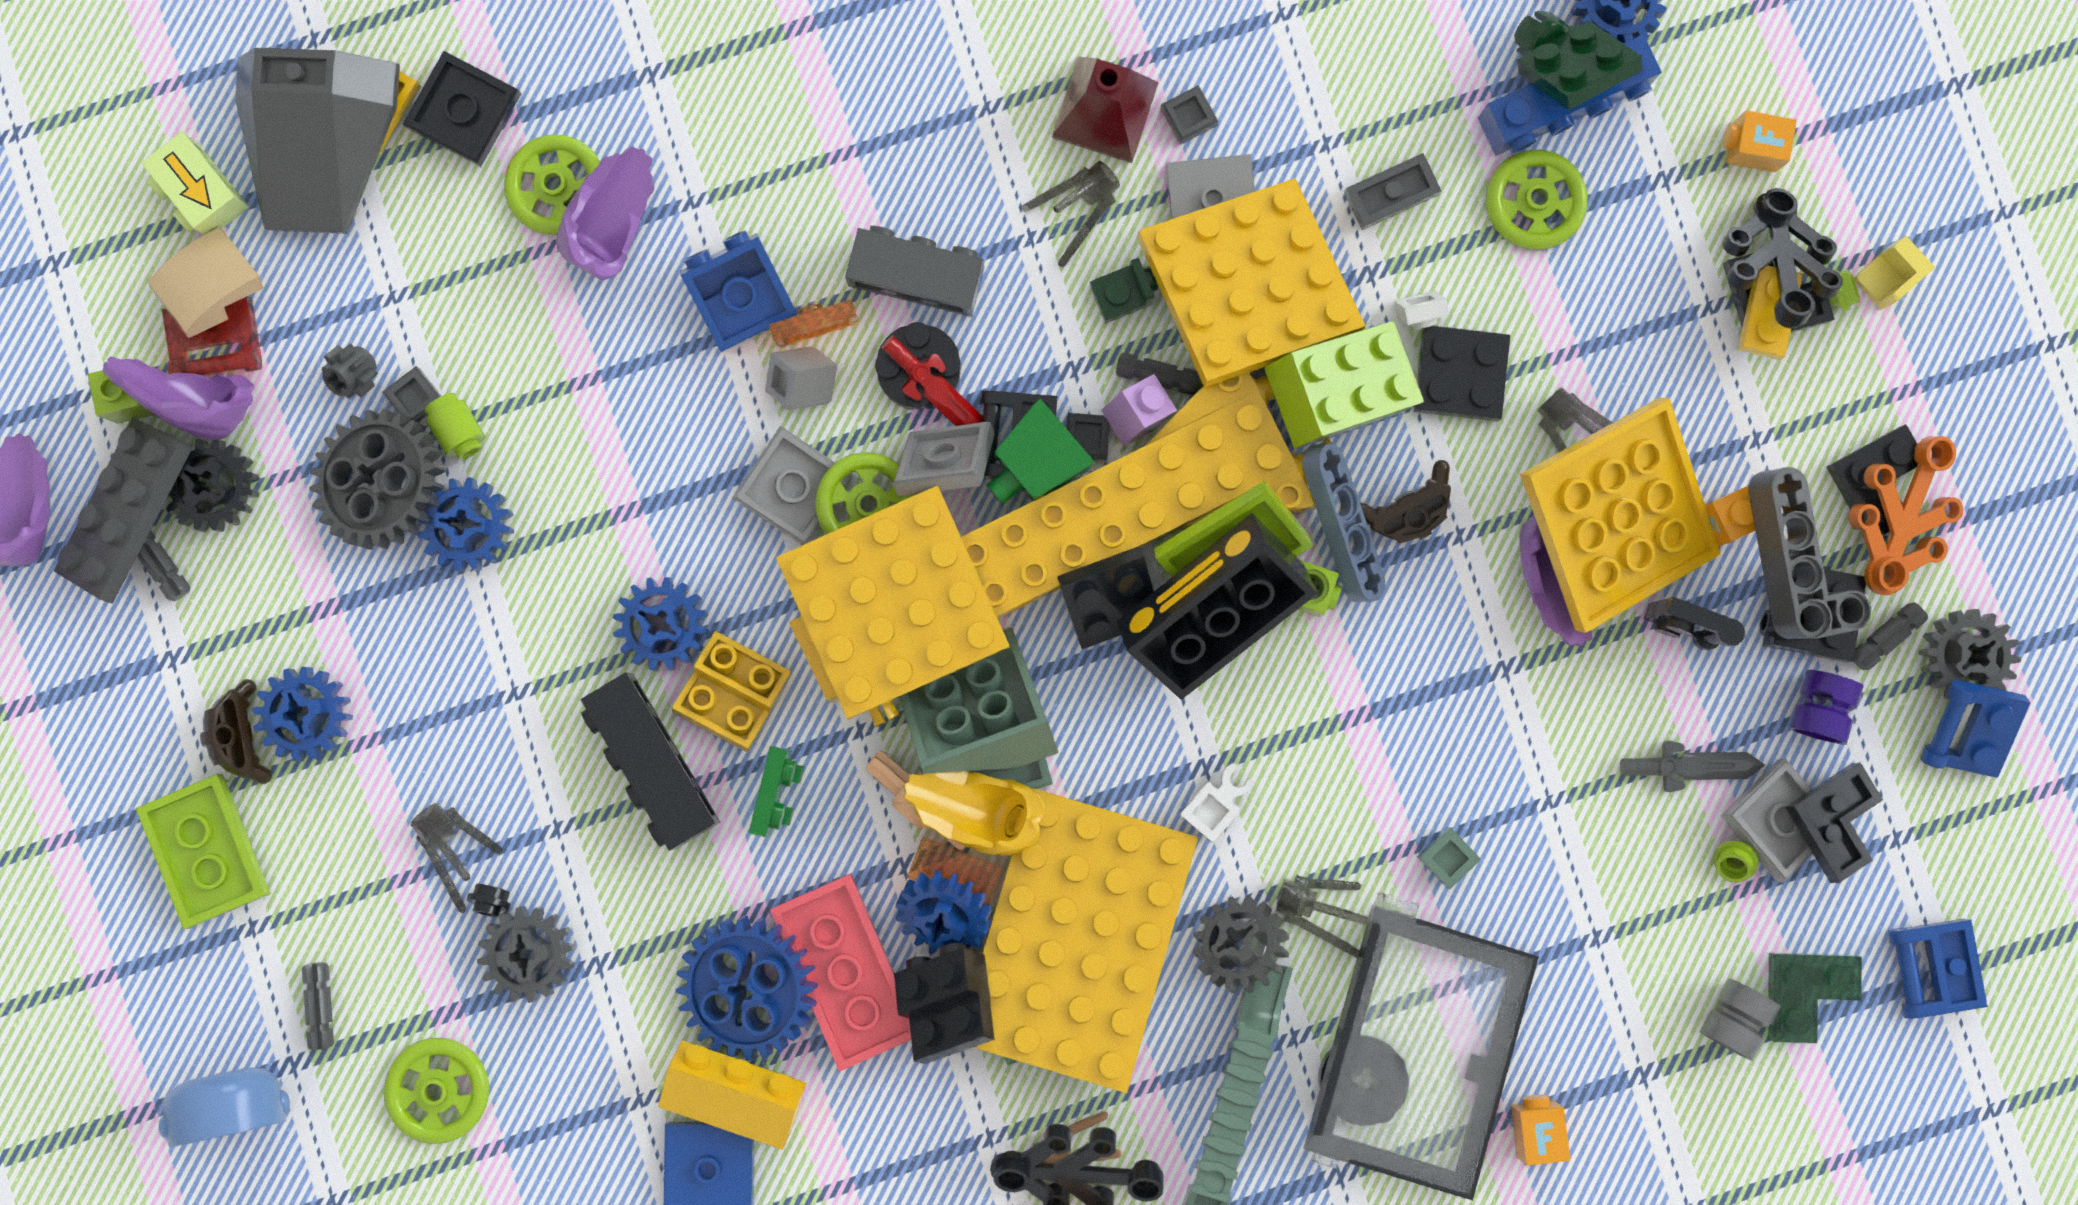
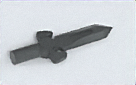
[1620,741,1765,792]

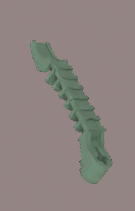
[1182,964,1293,1205]

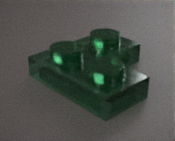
[1768,952,1862,1043]

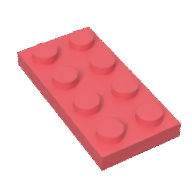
[770,873,911,1072]

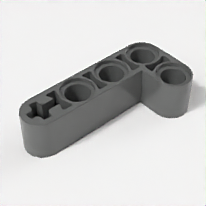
[1749,467,1871,639]

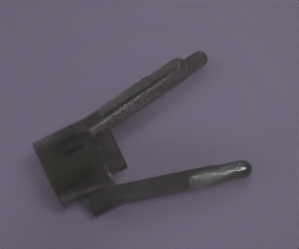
[1022,160,1120,267]
[1537,387,1613,452]
[410,803,502,913]
[1275,875,1368,958]

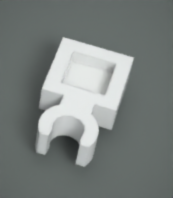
[1179,763,1255,843]

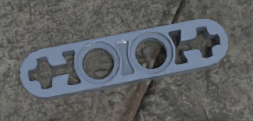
[1302,443,1385,602]

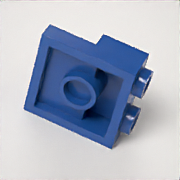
[680,230,797,352]

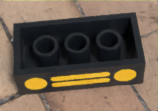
[1117,513,1318,700]

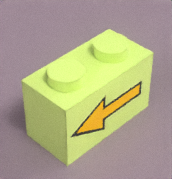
[141,131,249,235]

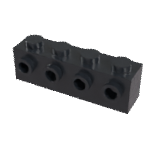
[580,672,721,851]

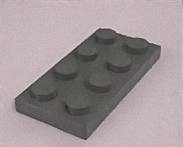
[54,417,193,604]

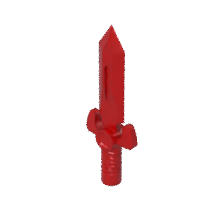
[881,336,983,426]

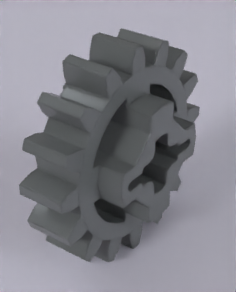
[1919,609,2021,699]
[1193,896,1290,994]
[477,906,576,1003]

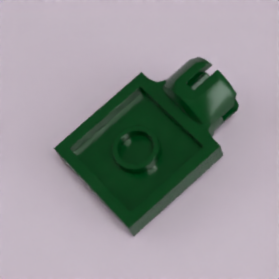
[1514,11,1643,110]

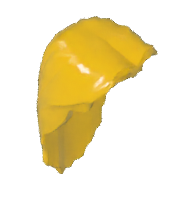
[903,771,1046,856]

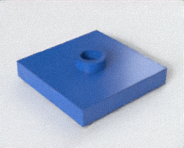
[664,1122,754,1205]

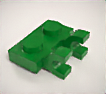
[748,746,805,837]

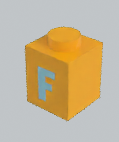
[1723,110,1797,173]
[1705,486,1755,546]
[1510,1095,1571,1166]

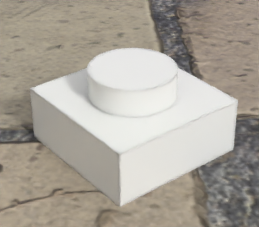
[1394,291,1450,328]

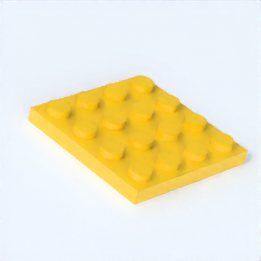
[1137,178,1366,388]
[1520,397,1721,633]
[776,485,1010,720]

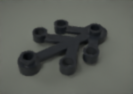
[1722,188,1843,328]
[990,1124,1164,1205]

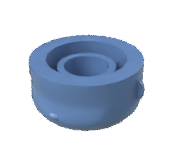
[159,1067,290,1148]

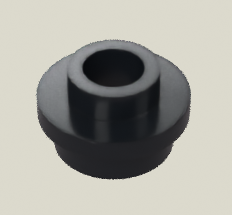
[466,884,511,918]

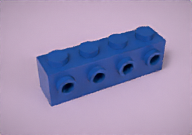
[1478,34,1662,156]

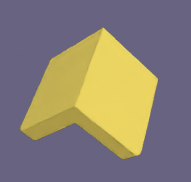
[1854,236,1935,310]

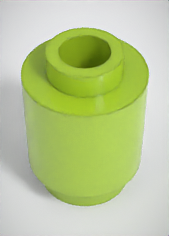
[424,393,485,460]

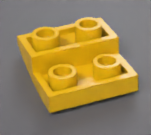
[672,631,791,753]

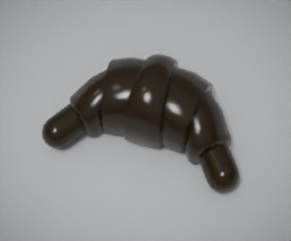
[1360,460,1451,544]
[200,679,272,784]

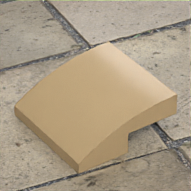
[148,227,263,338]

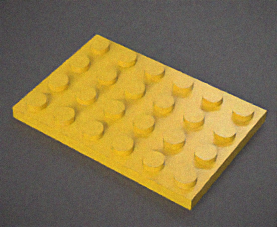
[973,788,1198,1093]

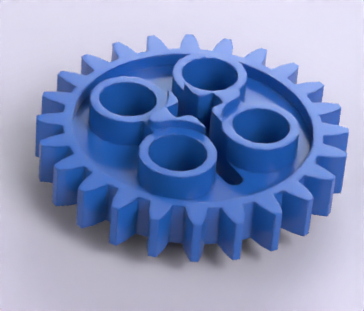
[675,916,818,1061]

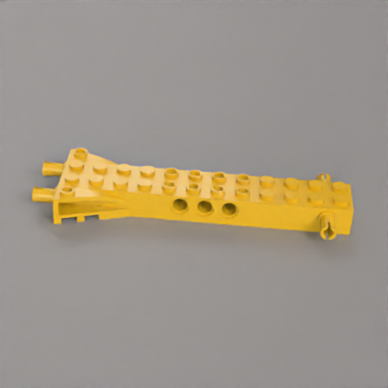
[789,372,1332,727]

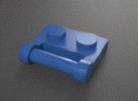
[1920,680,2031,778]
[1888,918,1988,1019]

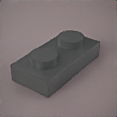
[1344,153,1442,230]

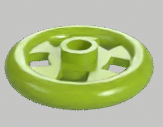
[504,134,600,235]
[1486,149,1588,250]
[815,452,917,535]
[384,1038,489,1144]

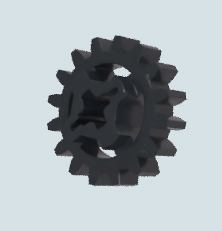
[166,438,260,532]

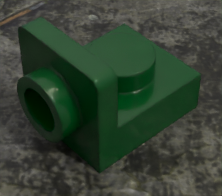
[1089,258,1158,324]

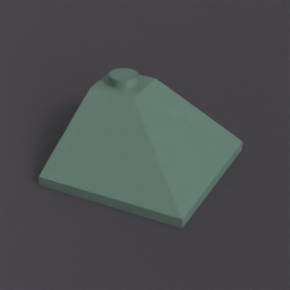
[899,627,1059,773]

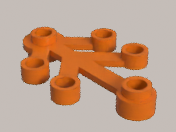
[1848,436,1963,595]

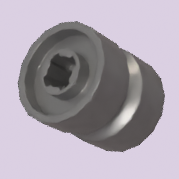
[1699,978,1782,1061]

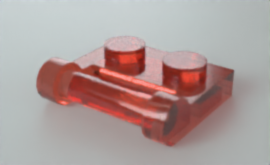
[161,296,262,376]

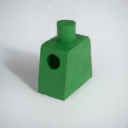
[986,399,1095,505]

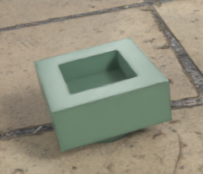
[1417,827,1481,889]

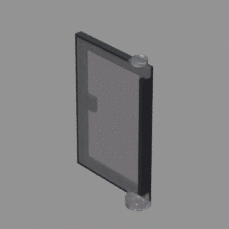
[1304,892,1539,1201]

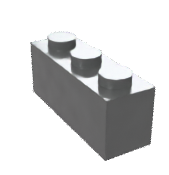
[845,225,985,317]

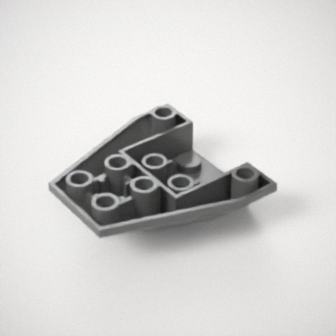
[235,48,400,234]

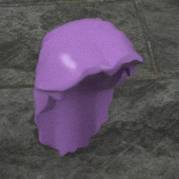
[556,146,654,281]
[102,356,255,440]
[0,433,50,567]
[1519,515,1592,647]

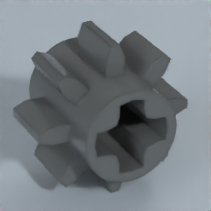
[321,344,378,399]

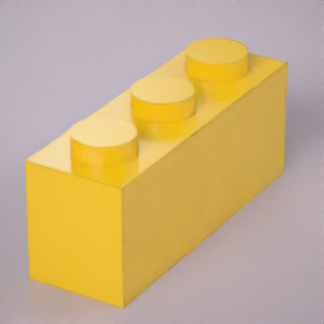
[658,1040,807,1150]

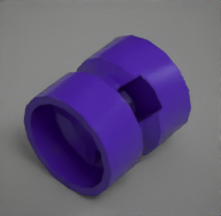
[1790,670,1864,745]

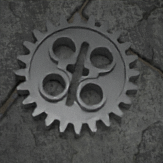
[309,409,445,550]

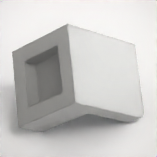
[765,347,837,410]

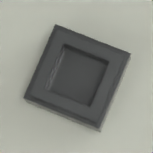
[1160,85,1219,145]
[382,366,441,423]

